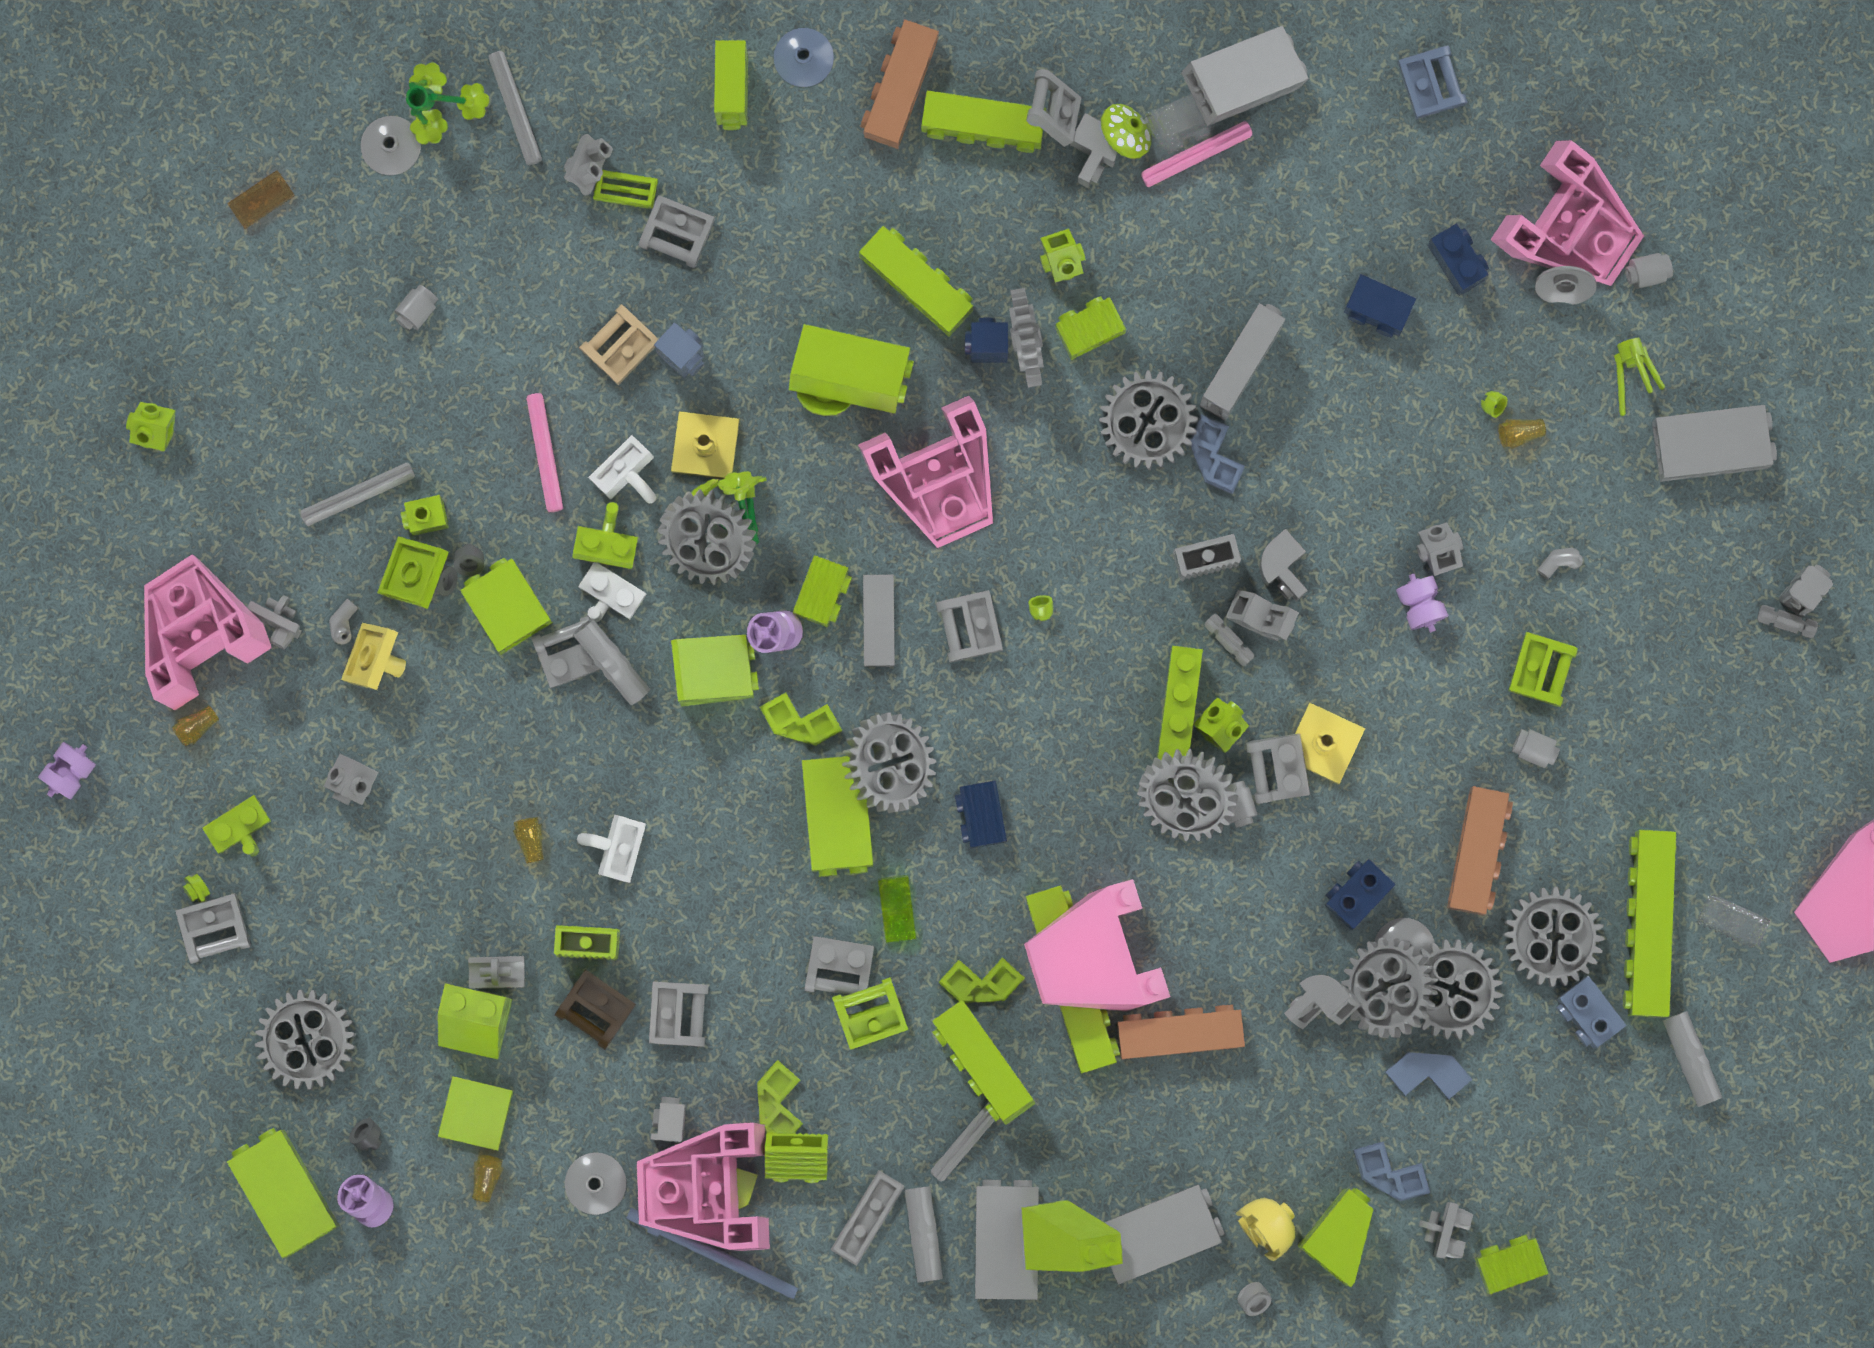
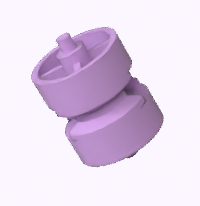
[1396,574,1448,633]
[747,611,803,653]
[38,742,96,800]
[337,1175,393,1227]

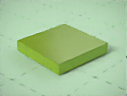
[377,536,449,609]
[438,1076,513,1151]

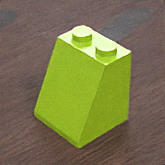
[671,635,759,707]
[438,983,513,1059]
[1298,1188,1373,1287]
[1021,1200,1123,1272]

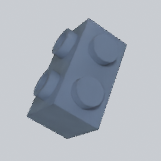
[654,322,705,379]
[1556,976,1627,1048]

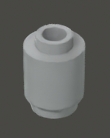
[1625,253,1673,289]
[394,285,438,331]
[1512,729,1560,768]
[1230,781,1258,828]

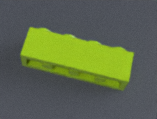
[921,90,1047,153]
[859,226,973,337]
[1157,645,1203,760]
[932,1000,1036,1125]

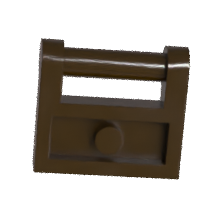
[554,969,637,1050]

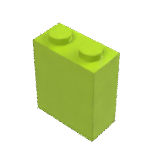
[714,40,748,130]
[460,558,553,655]

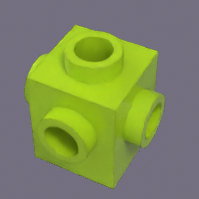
[1040,229,1086,283]
[126,402,176,452]
[1193,698,1249,753]

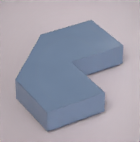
[1190,414,1245,495]
[1385,1052,1472,1099]
[1353,1142,1430,1201]

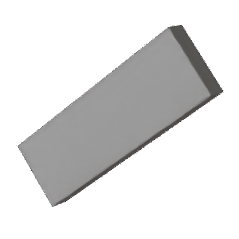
[863,574,895,667]
[831,1170,905,1266]

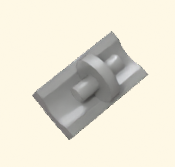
[564,134,613,196]
[247,595,302,650]
[468,956,525,989]
[1419,1202,1473,1259]

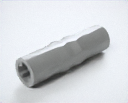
[573,619,650,705]
[1663,1011,1722,1107]
[905,1186,943,1283]

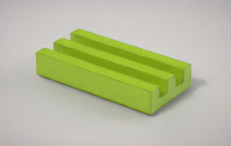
[593,170,658,209]

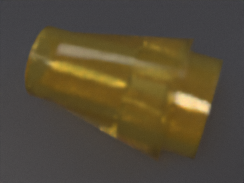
[1498,418,1546,449]
[171,705,219,747]
[512,817,544,863]
[472,1154,504,1202]

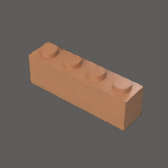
[860,19,939,149]
[1447,786,1513,916]
[1117,1005,1245,1059]

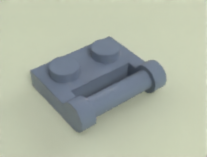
[1398,46,1468,119]

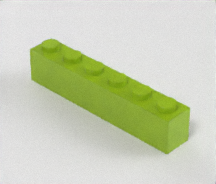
[1623,830,1676,1018]
[1025,885,1120,1074]

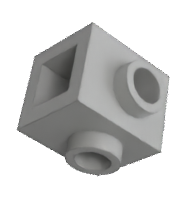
[1416,522,1463,576]
[323,754,378,805]

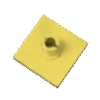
[671,411,740,479]
[341,623,406,690]
[1295,703,1365,784]

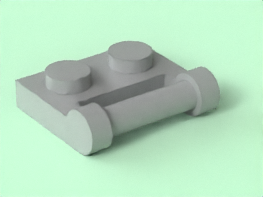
[1026,69,1081,147]
[638,195,715,269]
[936,590,1003,663]
[531,616,601,689]
[1245,733,1310,804]
[175,893,251,964]
[805,936,874,995]
[649,982,709,1047]

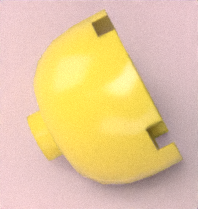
[1236,1198,1295,1261]

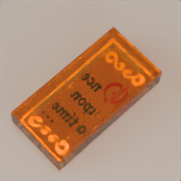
[227,170,295,229]

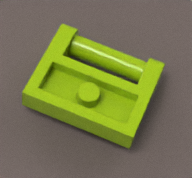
[1508,632,1578,707]
[832,977,908,1050]

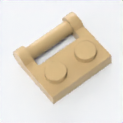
[579,304,658,385]

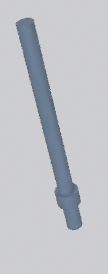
[626,1207,798,1299]

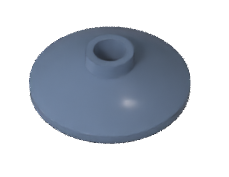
[774,28,834,87]

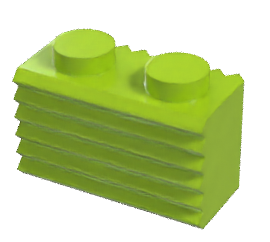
[1055,296,1126,360]
[793,555,852,628]
[554,925,620,961]
[765,1132,828,1183]
[1475,1234,1549,1294]

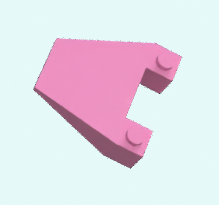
[1491,140,1644,286]
[858,396,993,548]
[144,554,272,710]
[1794,819,1874,963]
[1024,879,1170,1011]
[637,1123,770,1251]

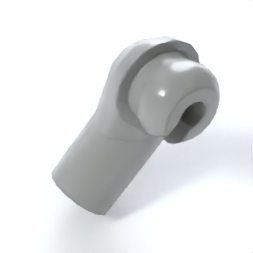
[1537,547,1583,580]
[329,599,359,644]

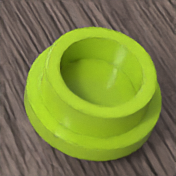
[183,874,210,903]

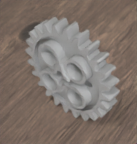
[1009,288,1044,388]
[1099,370,1198,470]
[657,489,756,585]
[842,713,936,813]
[1137,749,1238,841]
[1503,887,1605,987]
[1341,937,1438,1038]
[1403,939,1503,1039]
[255,990,356,1090]

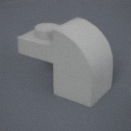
[1070,113,1117,188]
[1260,529,1308,602]
[1226,590,1299,641]
[1284,975,1362,1029]

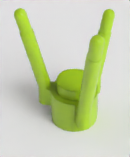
[1614,338,1665,416]

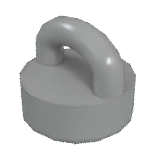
[1237,1282,1272,1316]

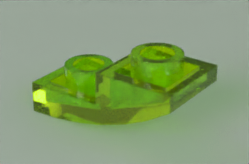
[878,875,916,943]

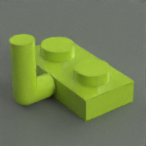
[572,502,638,569]
[202,795,271,856]

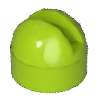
[1481,391,1508,418]
[1028,595,1054,621]

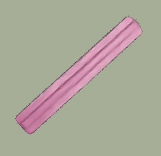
[1141,121,1252,187]
[526,393,563,512]

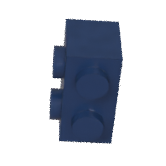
[1427,223,1489,296]
[1344,274,1416,338]
[965,317,1008,363]
[1325,859,1396,930]

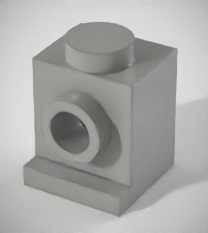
[651,1097,686,1142]

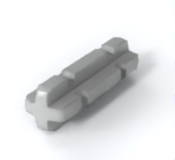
[1757,605,1818,638]
[1204,614,1254,666]

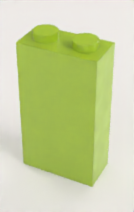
[789,324,914,414]
[802,756,874,877]
[227,1128,340,1258]

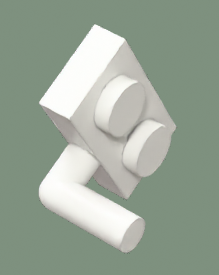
[588,435,657,504]
[578,562,647,622]
[577,815,646,883]

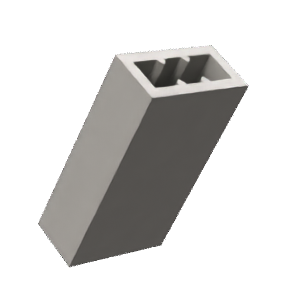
[1181,25,1309,126]
[1200,303,1285,421]
[1652,405,1777,482]
[975,1180,1039,1300]
[1104,1184,1224,1285]

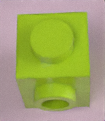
[401,495,449,536]

